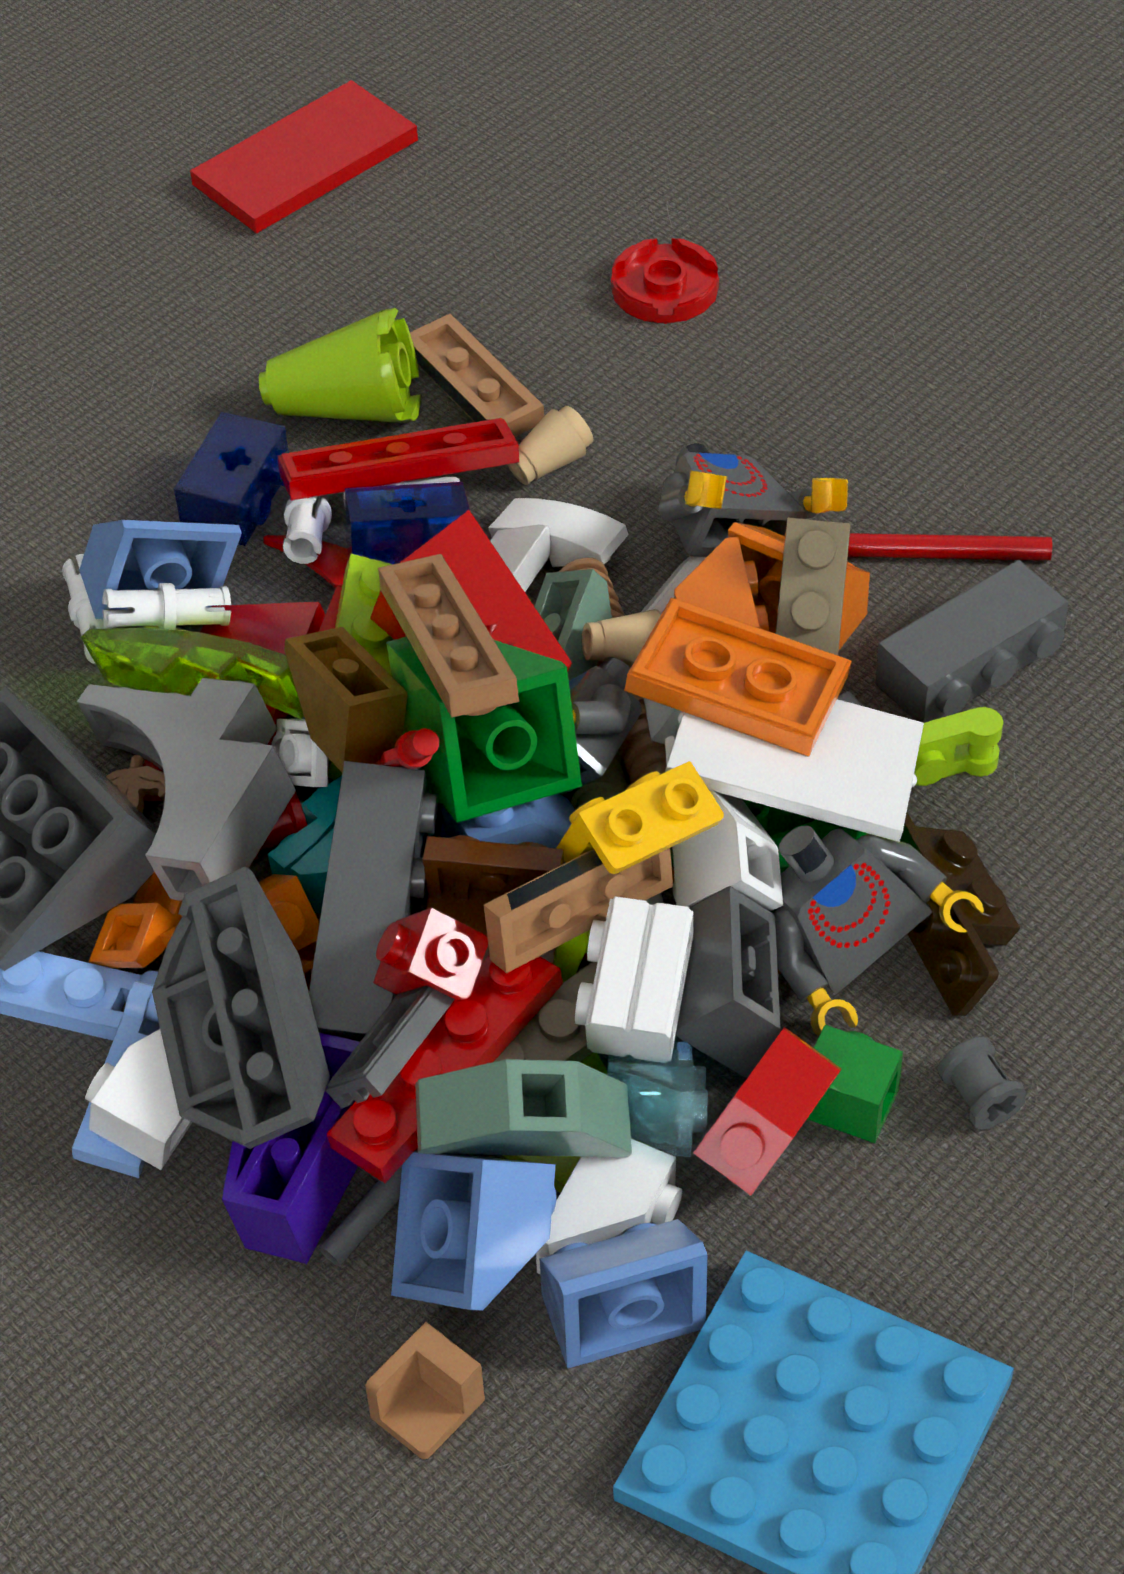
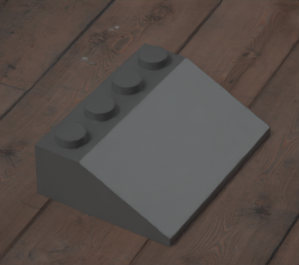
[0,686,158,971]

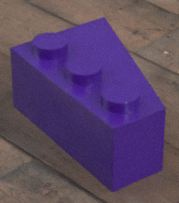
[222,1033,360,1264]

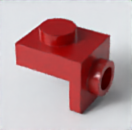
[373,908,488,1001]

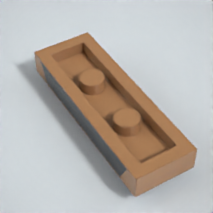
[410,314,544,437]
[484,848,673,973]

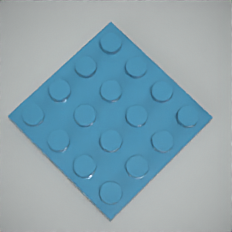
[613,1250,1014,1574]

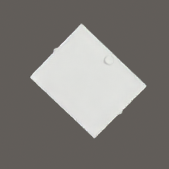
[665,699,924,842]

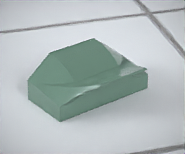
[534,569,612,681]

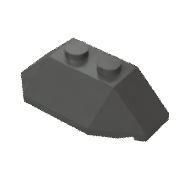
[152,866,330,1149]

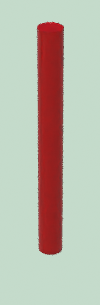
[848,533,1052,561]

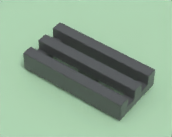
[325,986,455,1108]

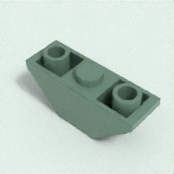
[415,1059,632,1157]

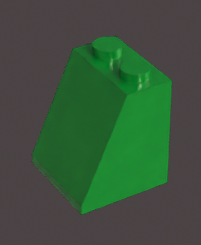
[386,636,582,823]

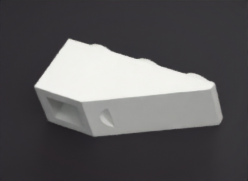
[665,735,783,912]

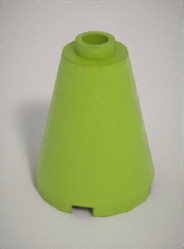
[259,308,421,423]

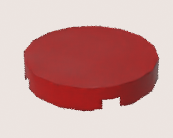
[611,238,719,324]

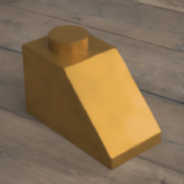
[284,627,408,773]

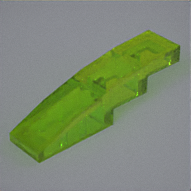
[81,628,304,719]

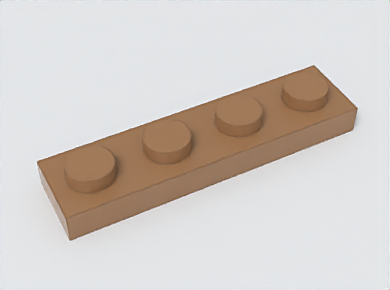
[378,554,519,717]

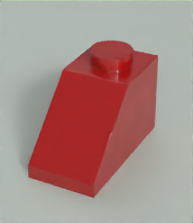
[693,1027,841,1195]

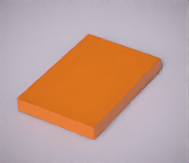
[624,598,852,757]

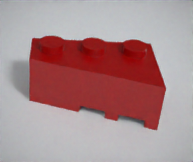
[370,510,572,671]

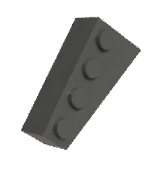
[309,761,439,1042]

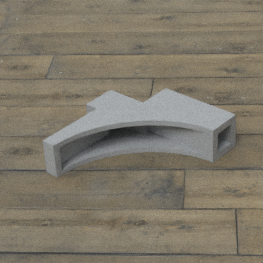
[77,678,296,901]

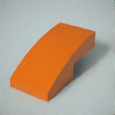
[89,871,182,968]

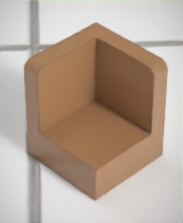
[365,1322,485,1459]

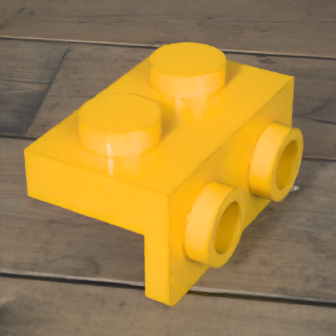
[556,761,724,874]

